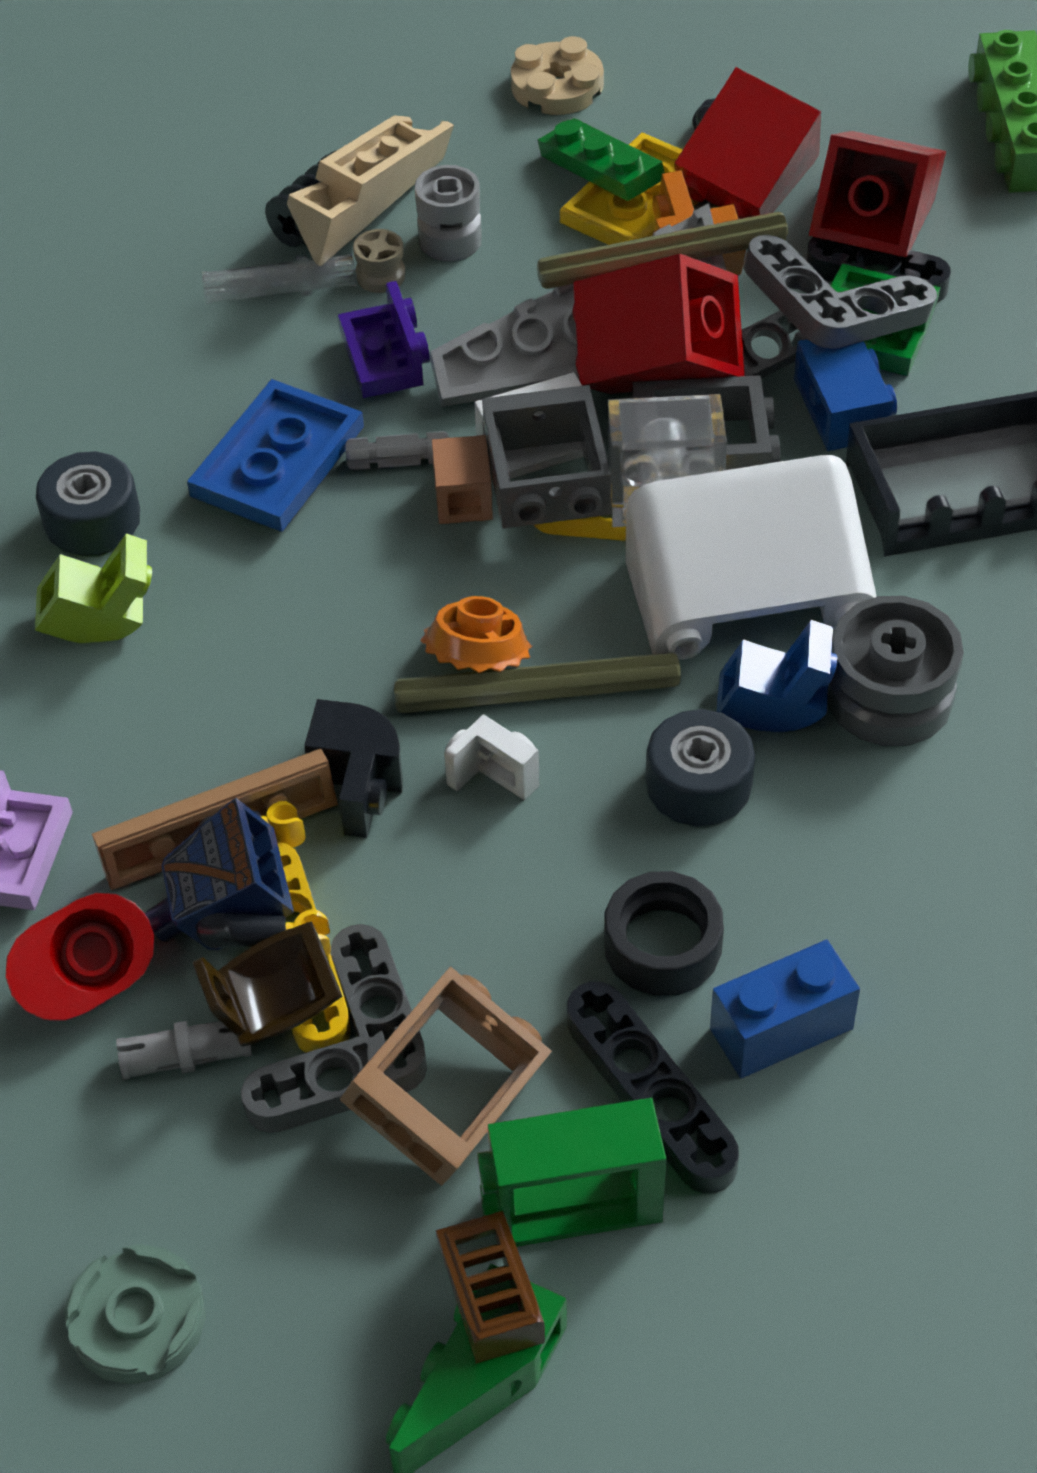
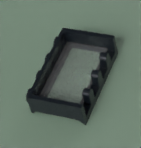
[846,391,1037,557]

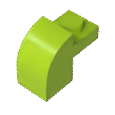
[35,534,152,643]

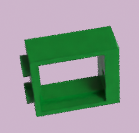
[477,1097,666,1247]

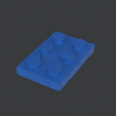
[187,379,364,532]

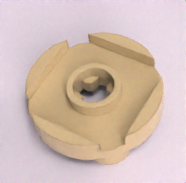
[511,36,604,115]

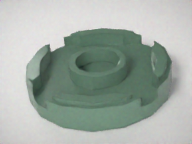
[64,1244,206,1385]

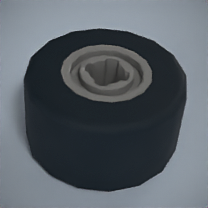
[36,451,140,556]
[645,709,755,827]

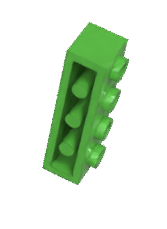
[968,30,1037,193]

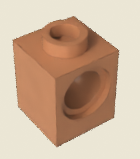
[432,435,493,524]

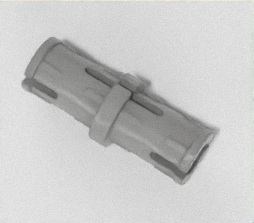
[116,1021,252,1080]

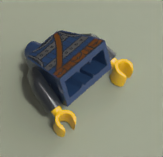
[145,798,331,956]

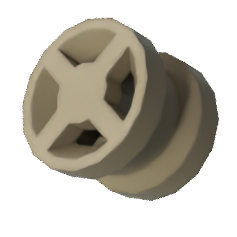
[353,229,406,293]

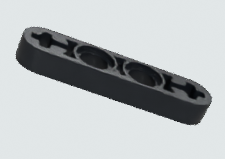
[567,982,739,1193]

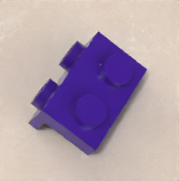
[338,281,430,398]

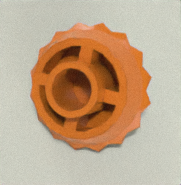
[420,596,532,674]

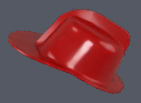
[5,893,154,1021]

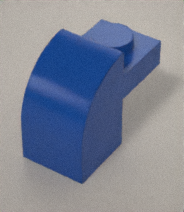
[716,620,837,732]

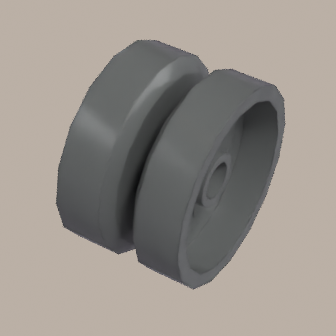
[827,596,964,746]

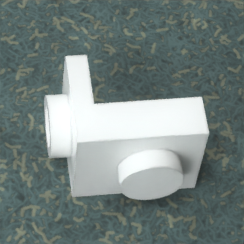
[444,714,540,801]

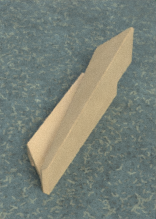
[287,115,454,266]

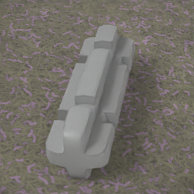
[345,431,449,471]

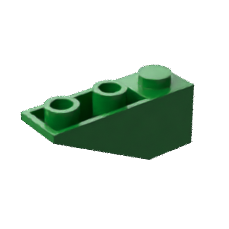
[386,1263,567,1473]

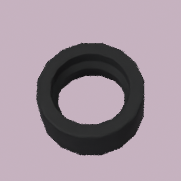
[604,871,724,995]

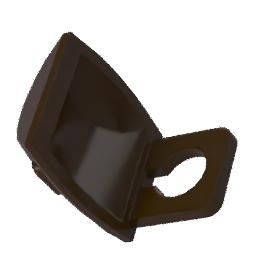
[193,922,342,1047]

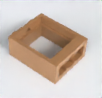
[340,966,552,1186]

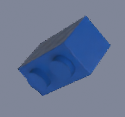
[794,339,897,451]
[710,939,860,1079]

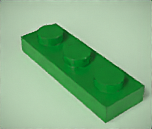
[537,118,665,201]

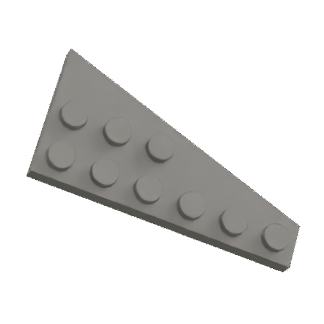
[430,204,742,407]

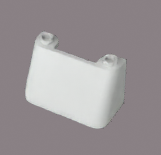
[626,455,877,660]

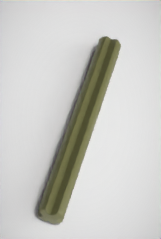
[537,212,788,289]
[394,653,681,713]

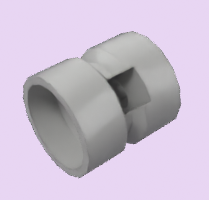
[415,165,482,261]

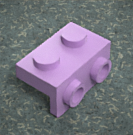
[0,770,73,911]

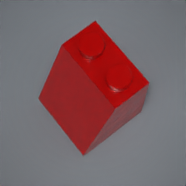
[674,67,821,219]
[808,131,946,257]
[572,253,745,394]

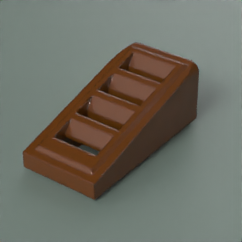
[436,1211,545,1364]

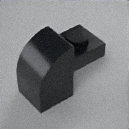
[304,699,403,838]

